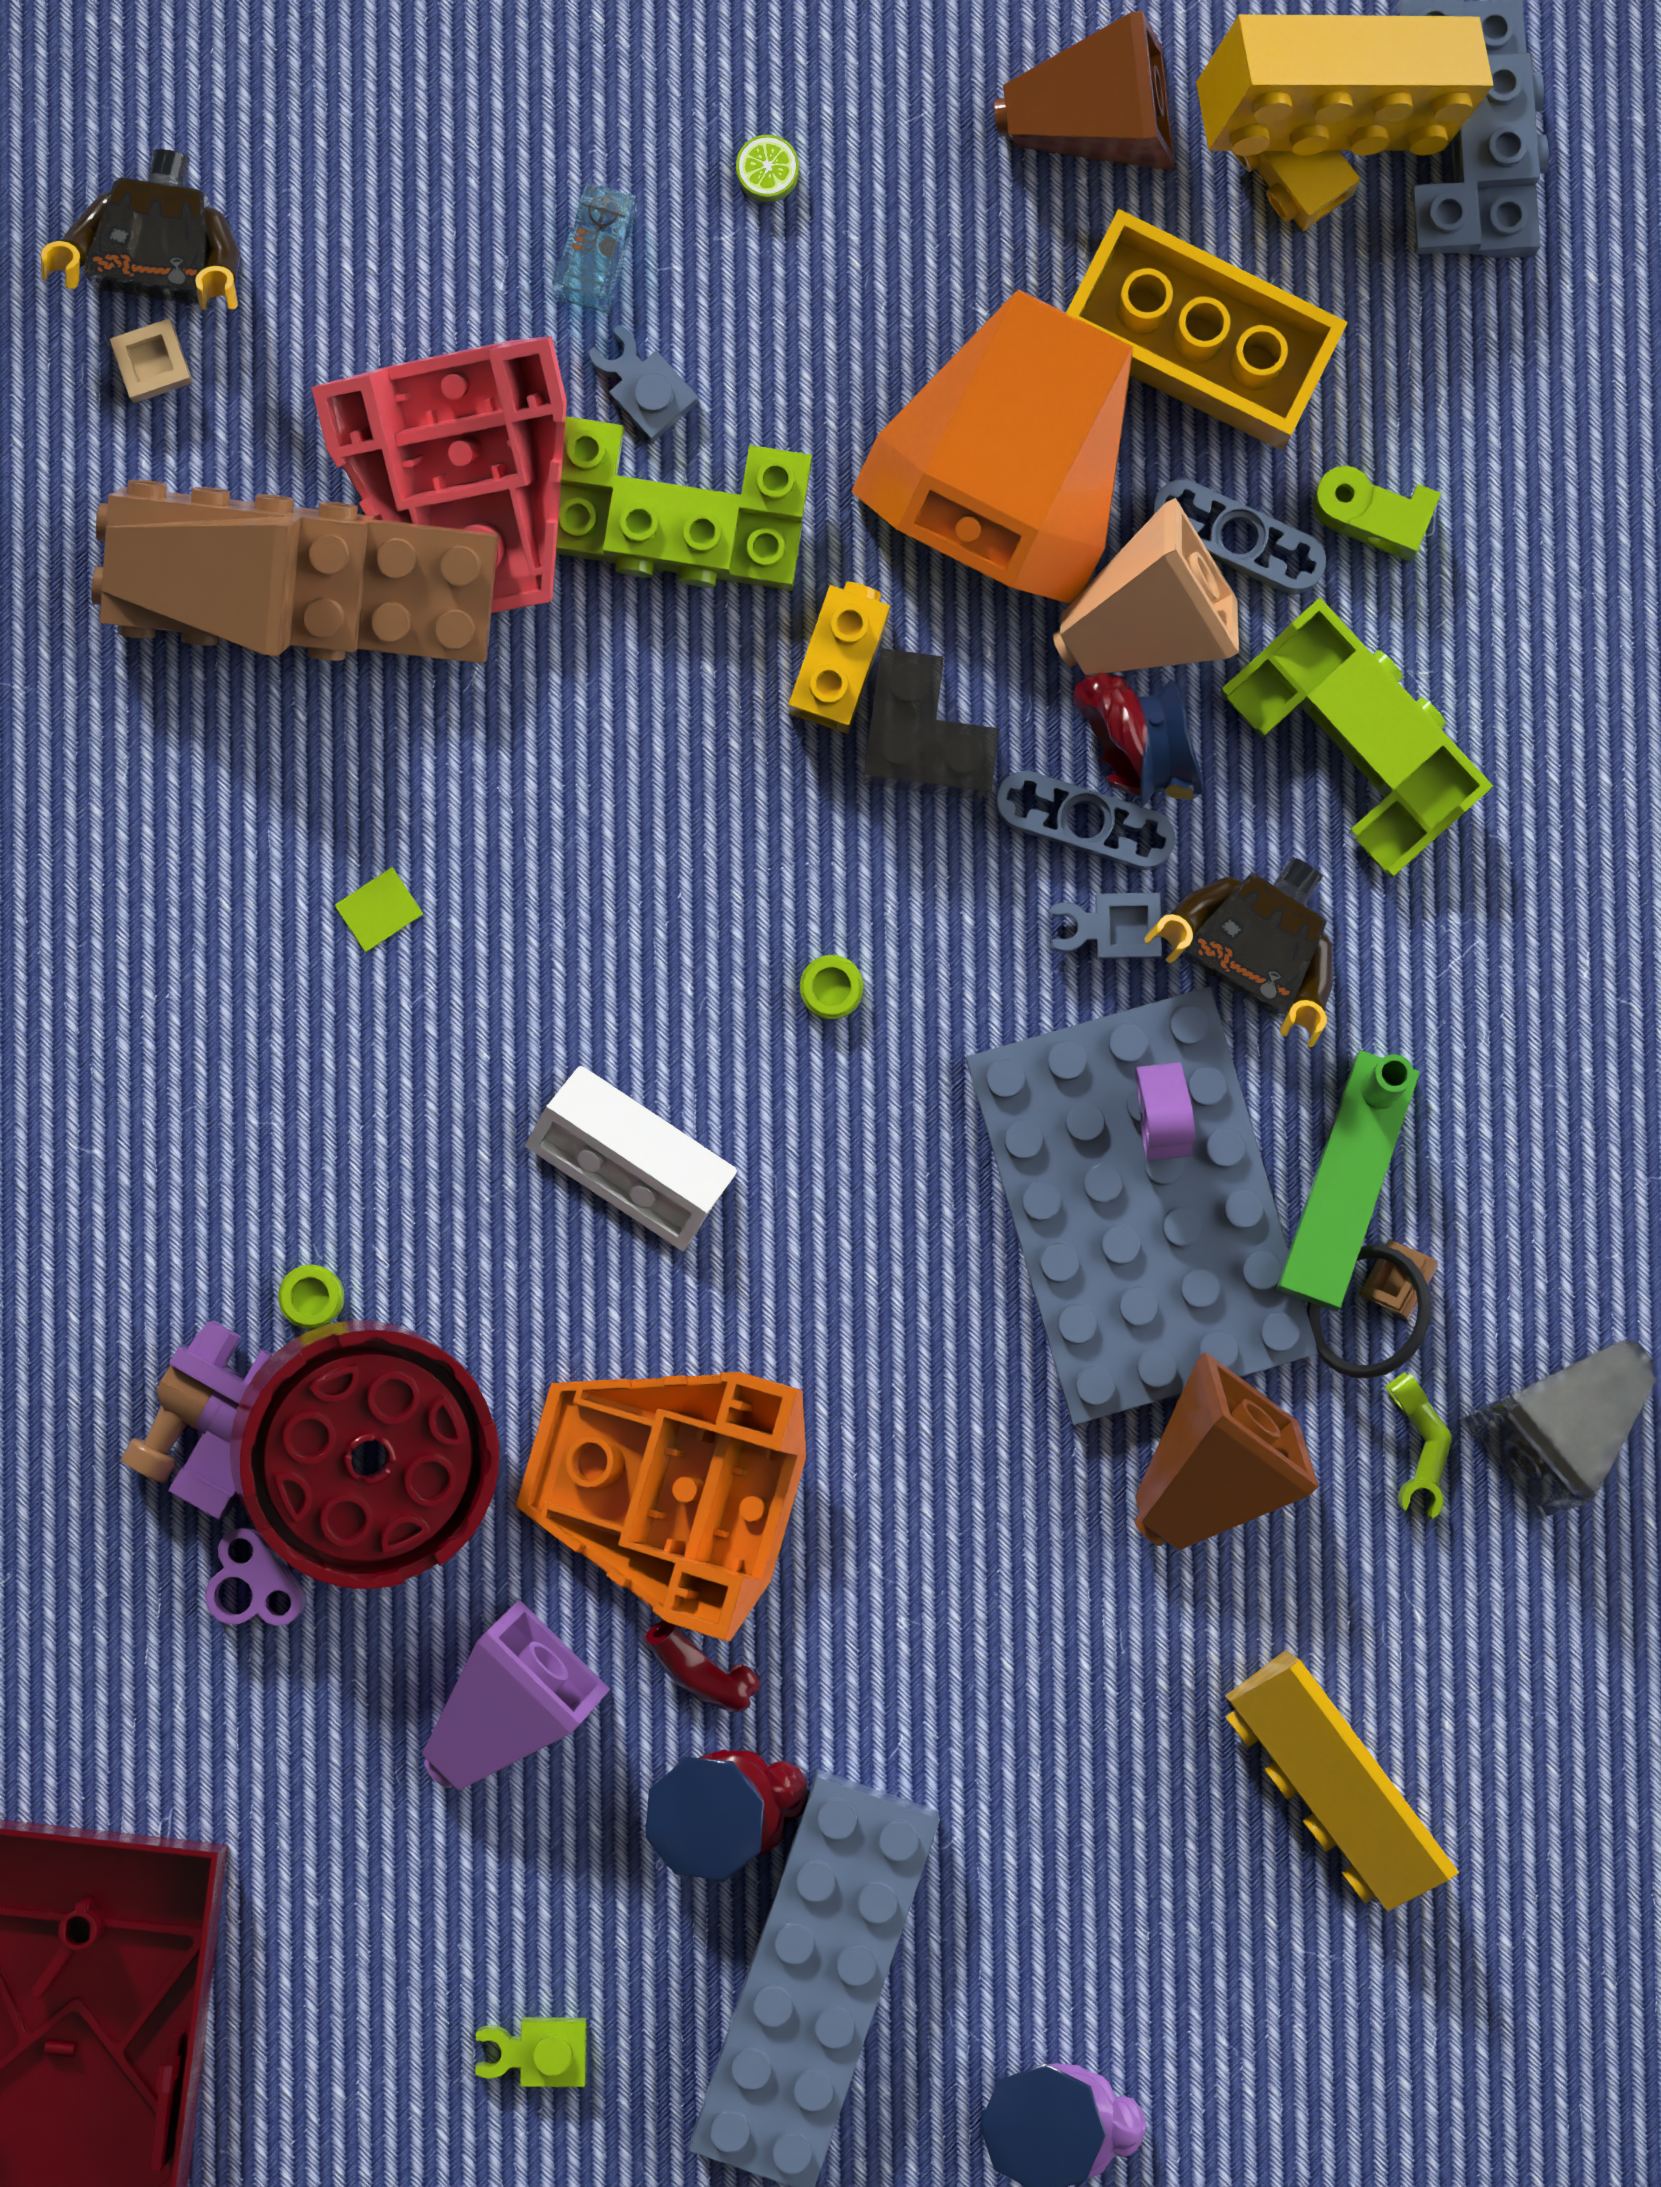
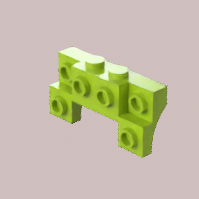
[556,416,812,591]
[1220,597,1493,879]

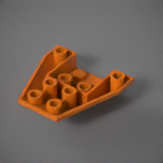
[851,289,1133,604]

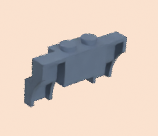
[1397,0,1549,259]

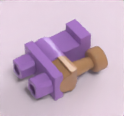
[120,1321,274,1519]

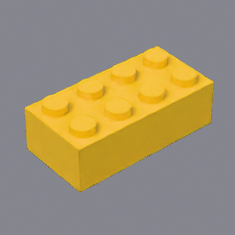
[1196,14,1494,156]
[1066,209,1348,451]

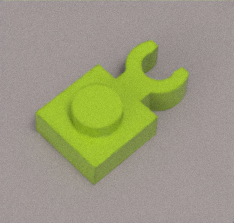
[475,2017,587,2087]

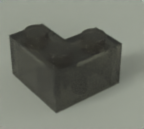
[863,648,1000,801]

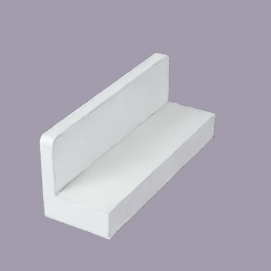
[525,1066,737,1252]

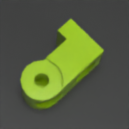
[1313,466,1441,562]

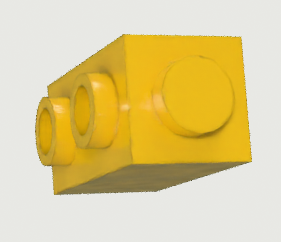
[1232,151,1360,232]
[788,581,890,734]

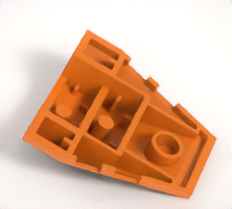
[515,1372,806,1641]

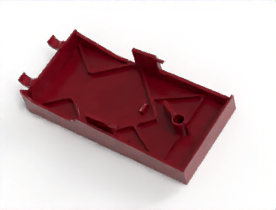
[0,1819,228,2187]

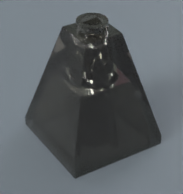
[1460,1340,1657,1517]

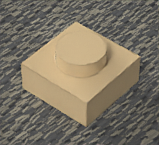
[110,318,193,403]

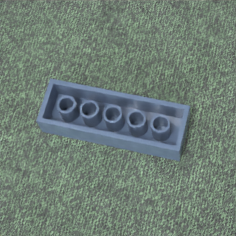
[689,1769,940,2187]

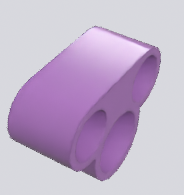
[1135,1062,1195,1161]
[205,1527,306,1626]

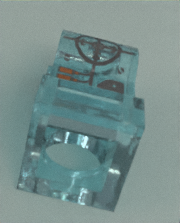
[552,182,638,314]

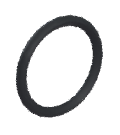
[1307,1245,1431,1379]

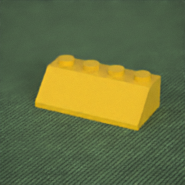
[1225,1650,1459,1911]

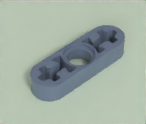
[1152,479,1326,595]
[996,771,1175,870]

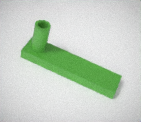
[1276,1050,1420,1312]

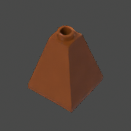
[994,11,1176,170]
[1134,1351,1319,1550]

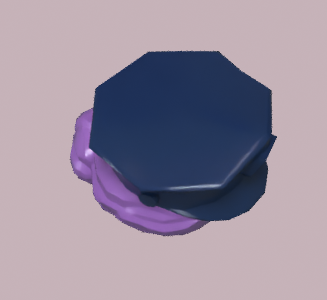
[980,2063,1146,2187]

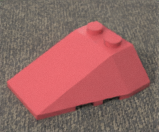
[311,336,567,613]

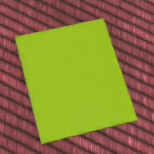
[334,867,423,952]

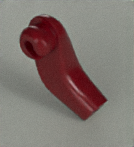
[645,1620,760,1712]

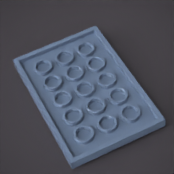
[965,986,1318,1425]

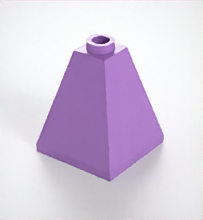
[422,1599,610,1791]

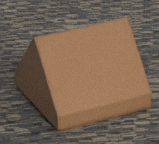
[1359,1239,1438,1322]

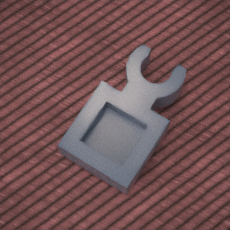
[588,325,699,443]
[1051,893,1162,960]

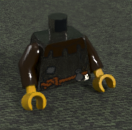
[40,149,240,310]
[1144,857,1333,1047]

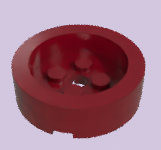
[230,1320,500,1589]

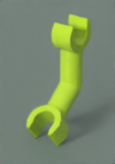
[1385,1372,1452,1519]

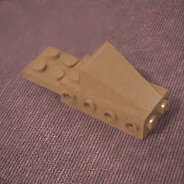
[91,480,499,664]

